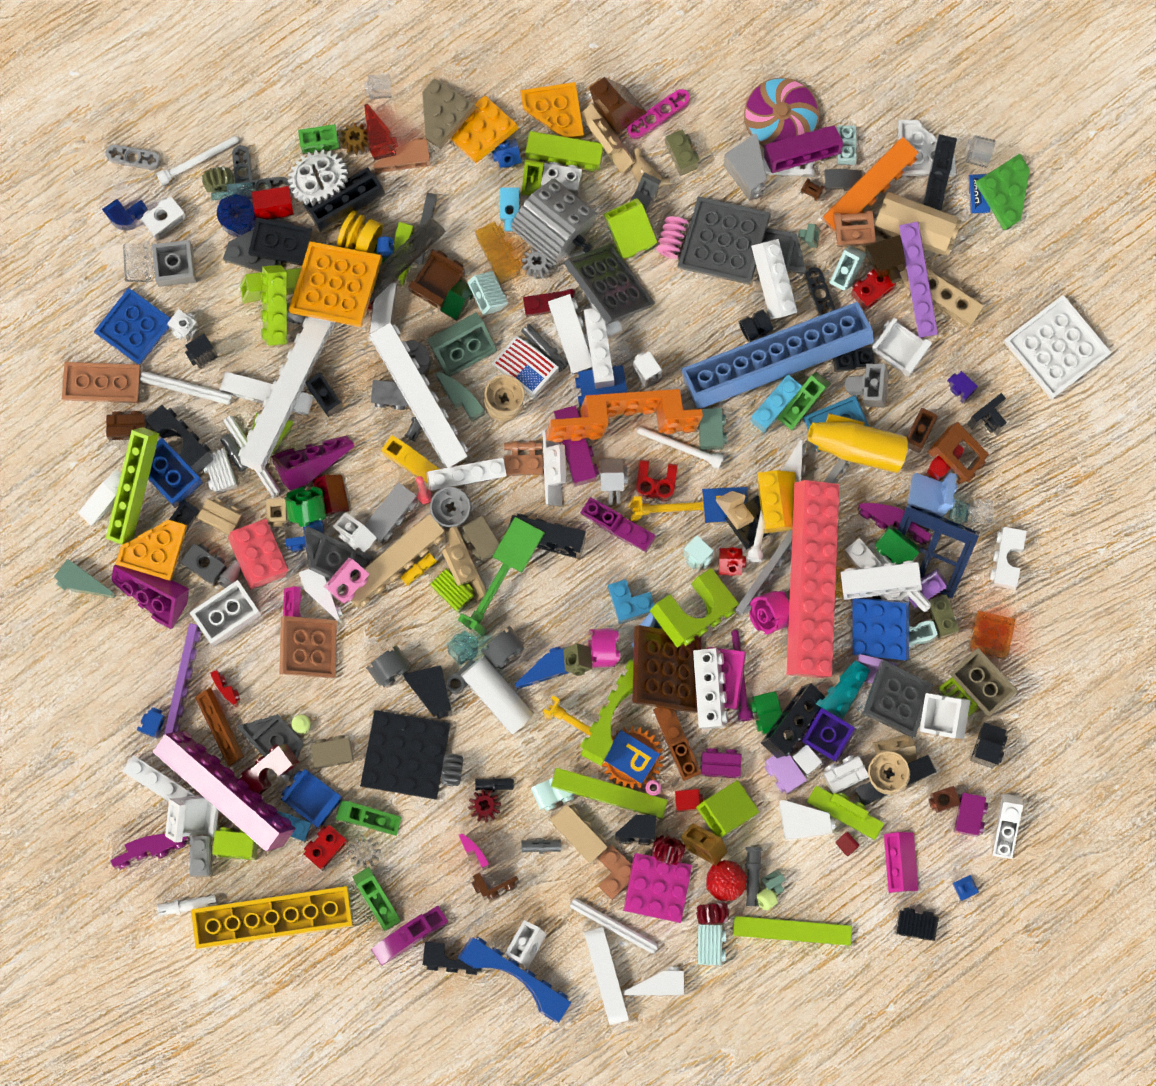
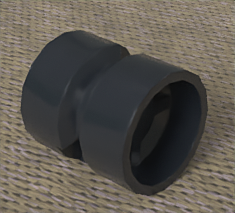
[738,309,773,343]

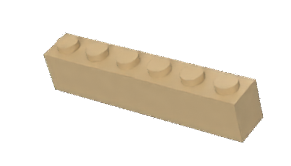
[342,514,446,608]

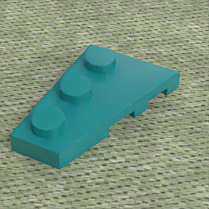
[816,661,871,720]

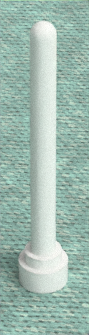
[156,136,239,186]
[637,427,725,469]
[747,512,764,563]

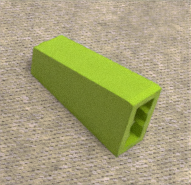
[240,268,301,304]

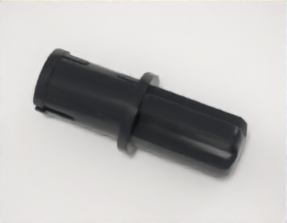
[475,777,514,792]

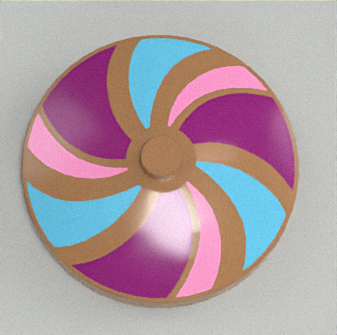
[744,78,819,147]

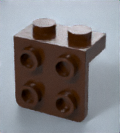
[471,873,519,901]

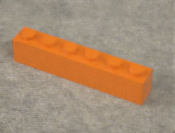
[821,137,919,233]

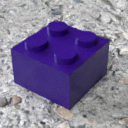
[802,708,857,763]

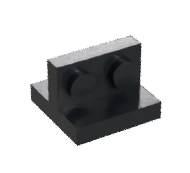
[967,393,1007,435]

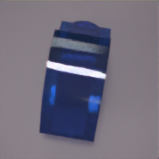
[102,199,148,231]

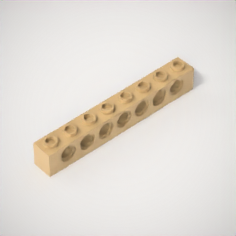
[844,224,984,329]

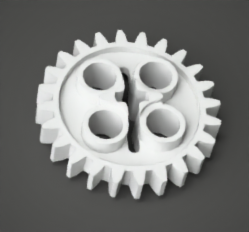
[288,150,349,206]

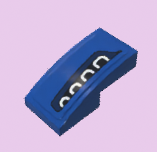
[969,174,990,214]

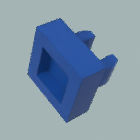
[952,875,979,901]

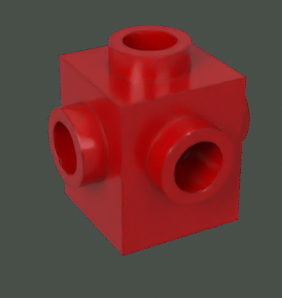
[719,547,746,576]

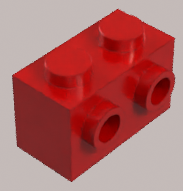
[252,186,294,220]
[851,269,896,311]
[303,825,348,871]

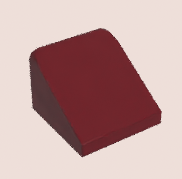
[835,832,859,856]

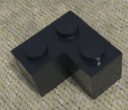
[970,722,1008,769]

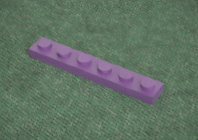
[899,222,938,338]
[164,623,201,735]

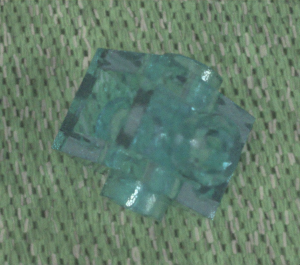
[448,631,478,666]

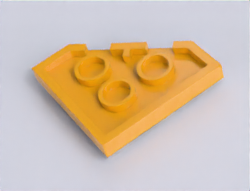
[520,82,584,139]
[116,520,188,581]

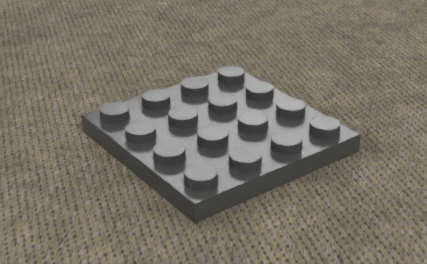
[678,196,771,285]
[564,243,655,324]

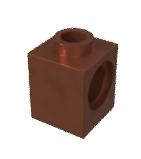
[928,786,960,813]

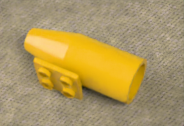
[807,413,908,473]

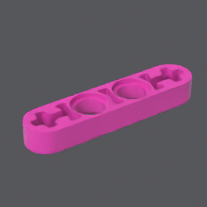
[627,89,690,139]

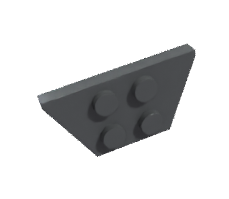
[763,228,807,274]
[304,526,374,585]
[237,714,304,782]

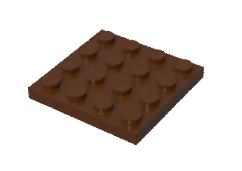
[632,625,701,713]

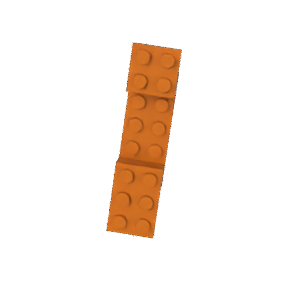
[546,389,703,442]

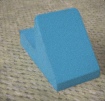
[277,811,312,842]

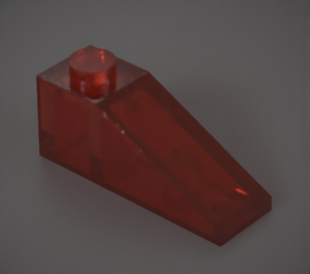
[364,104,398,160]

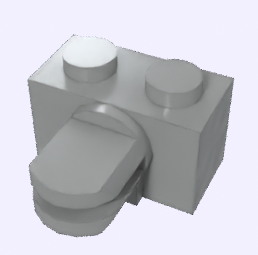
[845,364,889,408]
[600,459,628,505]

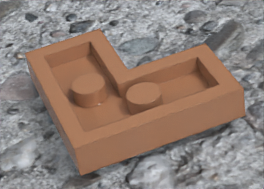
[598,845,632,900]

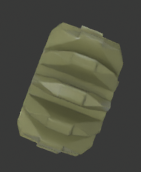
[202,166,234,194]

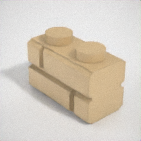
[197,497,244,536]

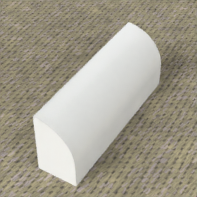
[461,655,534,735]

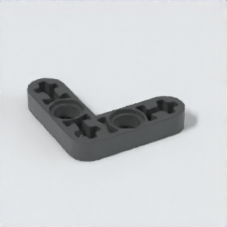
[232,145,290,200]

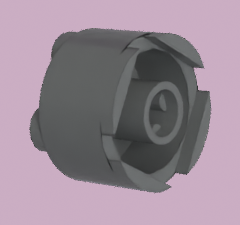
[480,626,525,669]
[366,645,411,687]

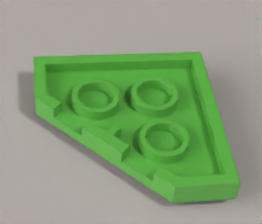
[975,154,1030,230]

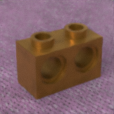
[681,823,728,866]

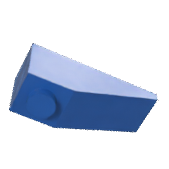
[515,646,570,689]

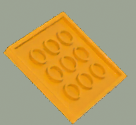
[289,242,382,327]

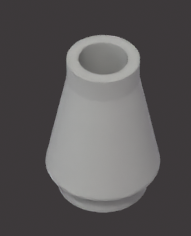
[217,560,241,588]

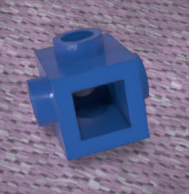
[492,138,522,168]

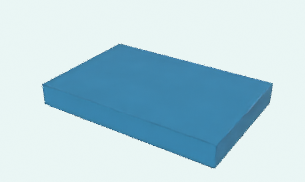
[803,395,870,452]

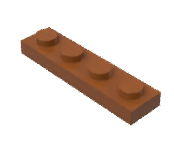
[195,688,244,766]

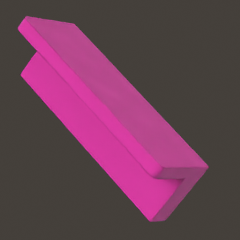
[884,832,919,893]

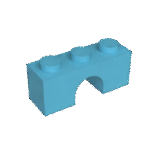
[750,375,802,434]

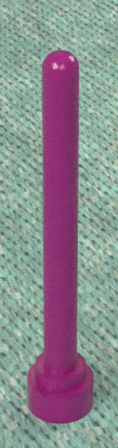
[731,629,754,721]

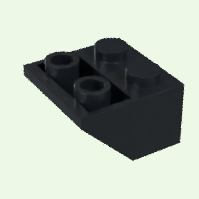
[615,814,656,846]

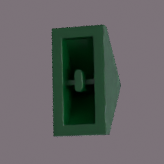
[440,279,473,321]

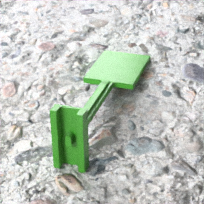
[458,517,545,637]

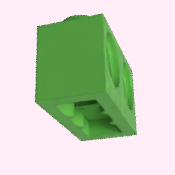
[298,124,340,155]

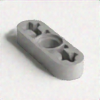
[106,144,160,170]

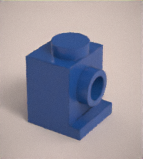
[137,707,166,739]

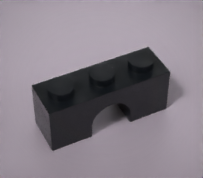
[422,941,482,975]

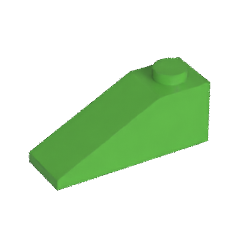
[777,372,831,430]
[336,801,402,836]
[352,867,401,931]

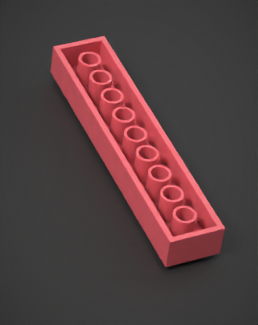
[786,480,839,678]

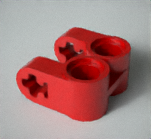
[636,460,678,501]

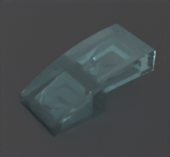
[211,183,253,201]

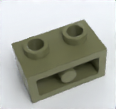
[665,129,700,176]

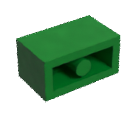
[875,524,921,565]

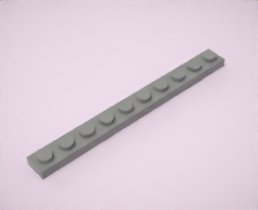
[735,458,849,616]

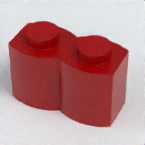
[927,444,964,481]

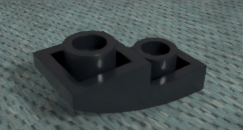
[833,348,875,372]

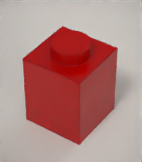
[675,789,703,812]

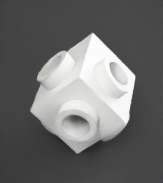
[167,309,199,341]

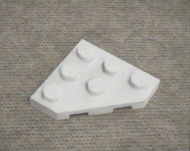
[898,120,956,176]

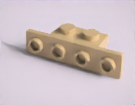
[581,104,635,173]
[442,526,486,601]

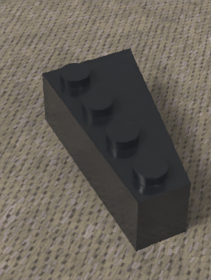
[508,513,586,559]

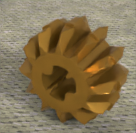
[339,122,372,155]

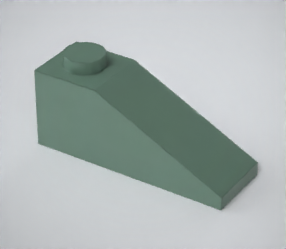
[54,559,116,598]

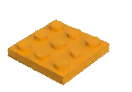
[450,95,519,164]

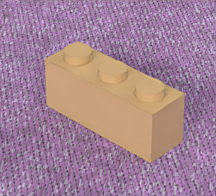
[550,805,607,865]

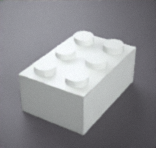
[189,580,261,647]

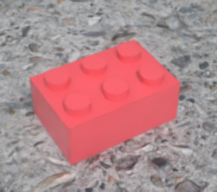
[228,519,289,590]

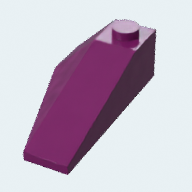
[271,435,355,491]
[112,565,189,629]

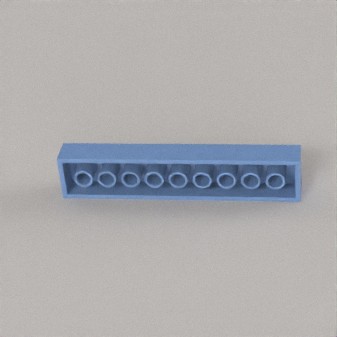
[681,301,874,409]

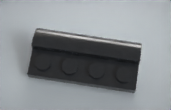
[303,167,385,232]

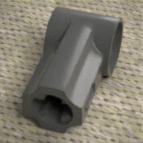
[447,659,475,694]

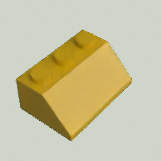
[757,470,796,533]

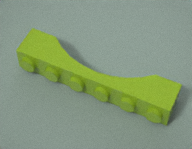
[580,658,634,766]

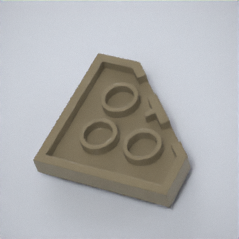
[423,78,477,149]

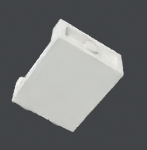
[871,317,932,377]
[165,795,219,843]

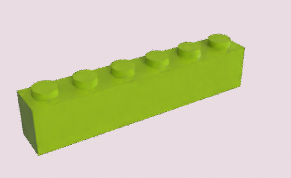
[106,427,159,545]

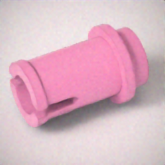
[646,780,661,796]

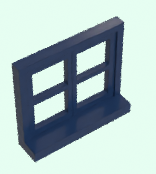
[887,504,980,599]

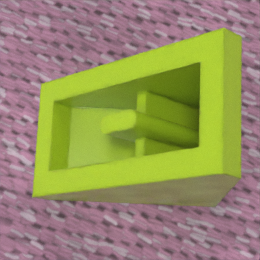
[521,160,544,196]

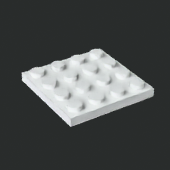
[1003,295,1111,400]

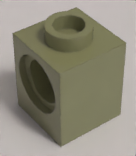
[563,643,592,676]

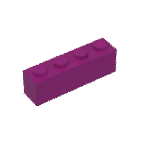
[764,125,843,174]
[554,405,599,487]

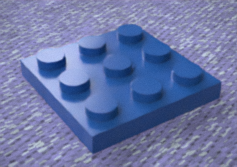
[94,288,171,365]
[853,597,909,660]

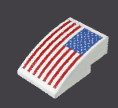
[491,336,559,399]

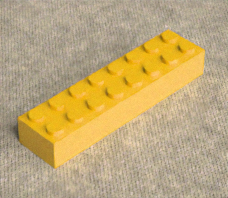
[191,886,354,950]

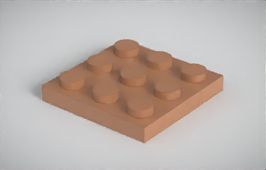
[279,616,337,679]

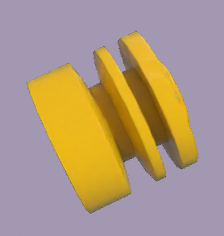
[337,210,383,253]

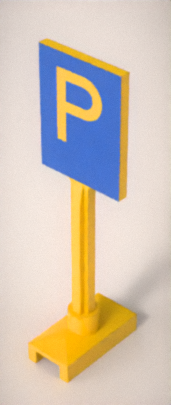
[628,487,748,524]
[543,695,660,784]

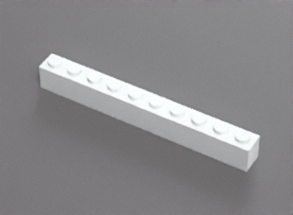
[239,317,336,472]

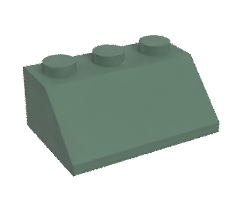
[427,312,497,377]

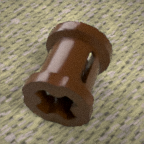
[800,178,824,201]

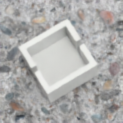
[920,693,970,739]

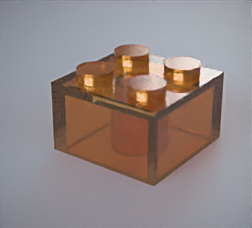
[967,611,1016,660]

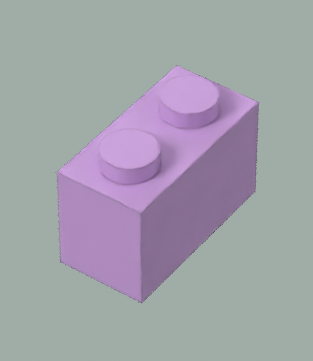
[764,755,807,795]

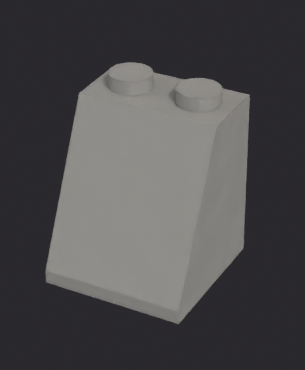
[723,133,767,201]

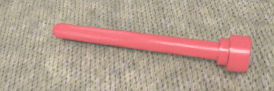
[416,476,433,505]

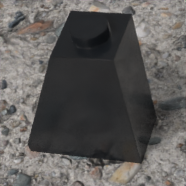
[403,665,452,719]

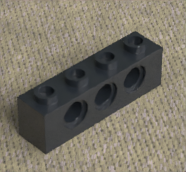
[761,683,825,758]

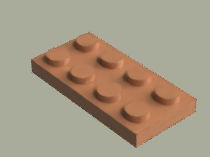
[62,362,141,403]

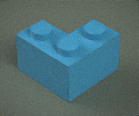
[608,579,654,625]

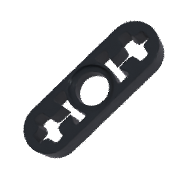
[805,267,835,316]

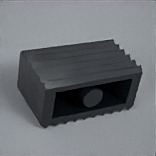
[185,333,218,368]
[305,373,343,417]
[895,907,939,941]

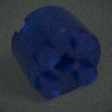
[217,194,256,237]

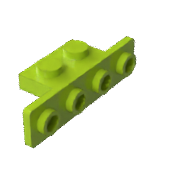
[807,786,884,840]

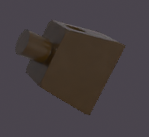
[865,235,906,283]

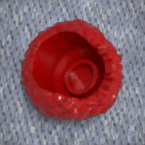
[706,860,747,902]

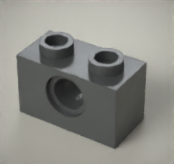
[180,543,227,586]

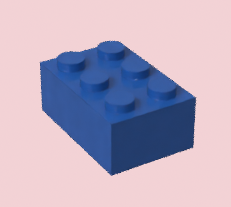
[148,438,203,508]

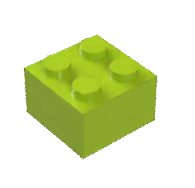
[212,827,258,860]

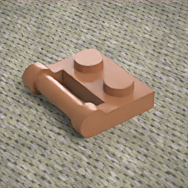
[834,211,876,247]

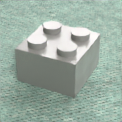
[152,240,196,287]

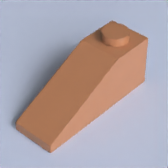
[373,138,431,174]

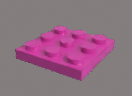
[623,853,692,923]

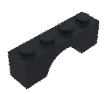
[145,405,214,474]

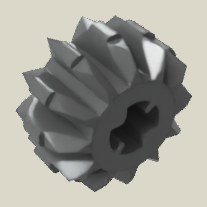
[441,753,463,787]

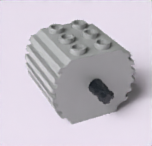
[511,178,598,265]

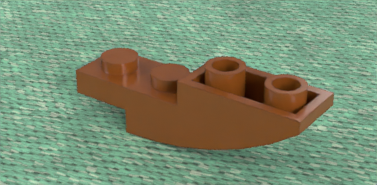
[653,707,701,781]

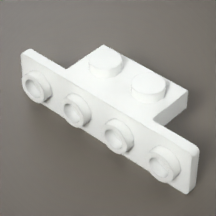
[542,429,566,507]

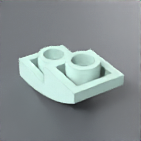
[837,126,857,165]

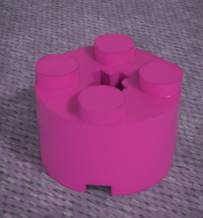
[749,591,789,635]
[588,628,620,668]

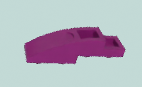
[580,497,656,553]
[857,503,932,545]
[110,834,190,870]
[371,906,449,966]

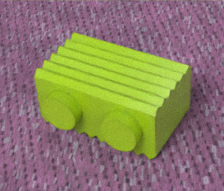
[430,568,474,613]

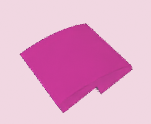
[459,834,490,870]

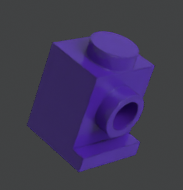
[947,371,978,404]

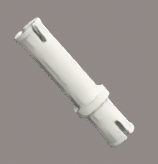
[157,895,217,917]

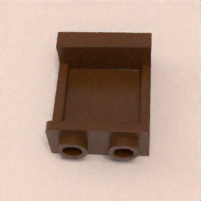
[408,250,465,310]

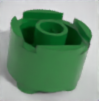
[284,487,326,527]

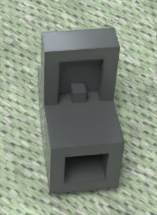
[630,172,661,214]

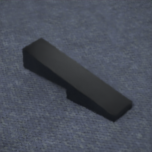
[922,134,957,211]

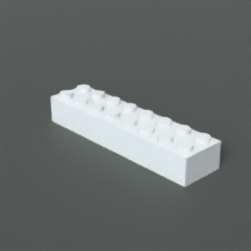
[368,323,468,468]

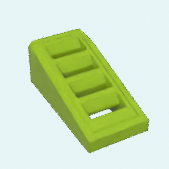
[938,677,978,717]

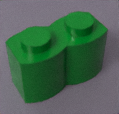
[750,691,782,735]

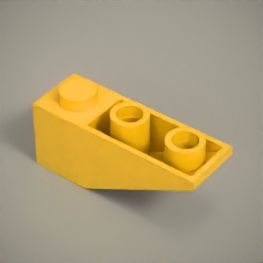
[381,435,439,484]

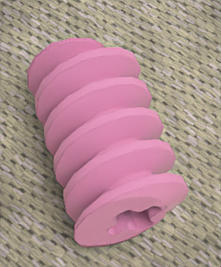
[656,216,688,259]

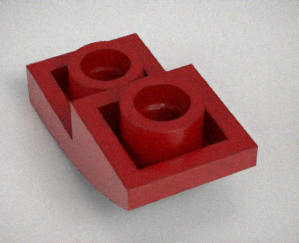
[210,670,241,707]

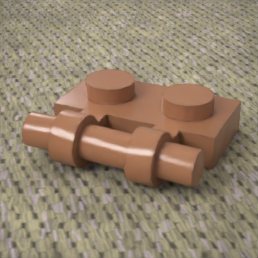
[504,440,543,476]

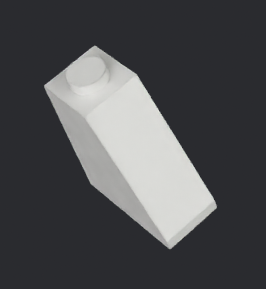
[779,800,835,841]

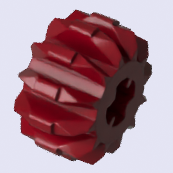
[468,789,501,823]
[652,835,685,865]
[696,902,729,925]

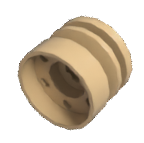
[484,375,525,422]
[868,751,910,795]

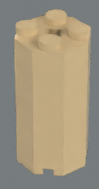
[874,192,961,256]

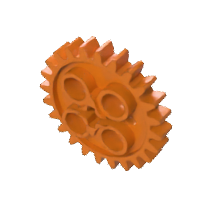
[602,726,664,790]

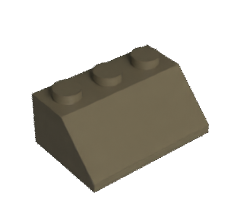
[950,648,1018,717]

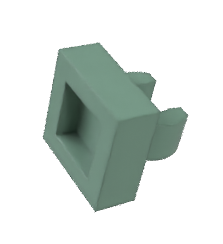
[798,223,821,248]
[761,869,785,894]

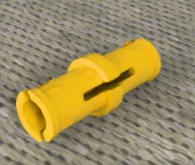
[400,553,437,586]

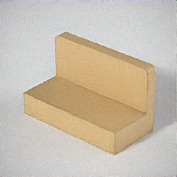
[873,735,917,770]

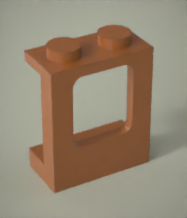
[927,422,989,484]

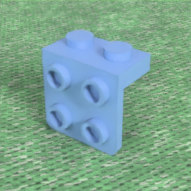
[908,473,958,517]

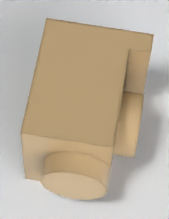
[266,498,288,528]

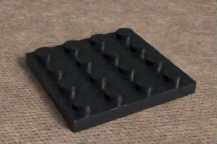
[360,710,451,800]

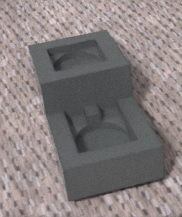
[824,169,862,191]

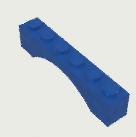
[457,936,571,1023]

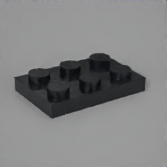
[248,218,312,266]

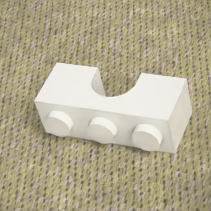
[990,527,1027,590]

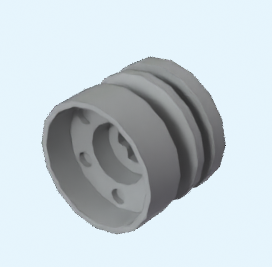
[430,487,472,528]

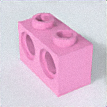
[324,558,370,604]

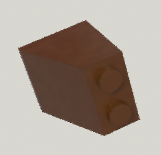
[589,77,647,134]

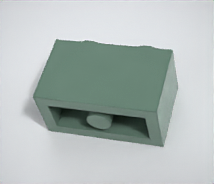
[699,408,727,450]

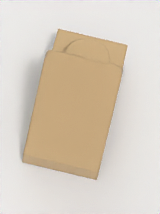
[716,491,754,530]

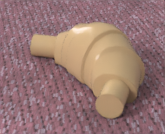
[631,149,670,188]

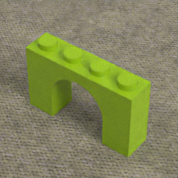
[650,568,739,648]

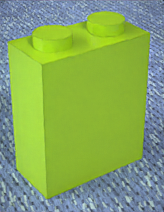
[603,198,657,259]
[696,780,759,838]

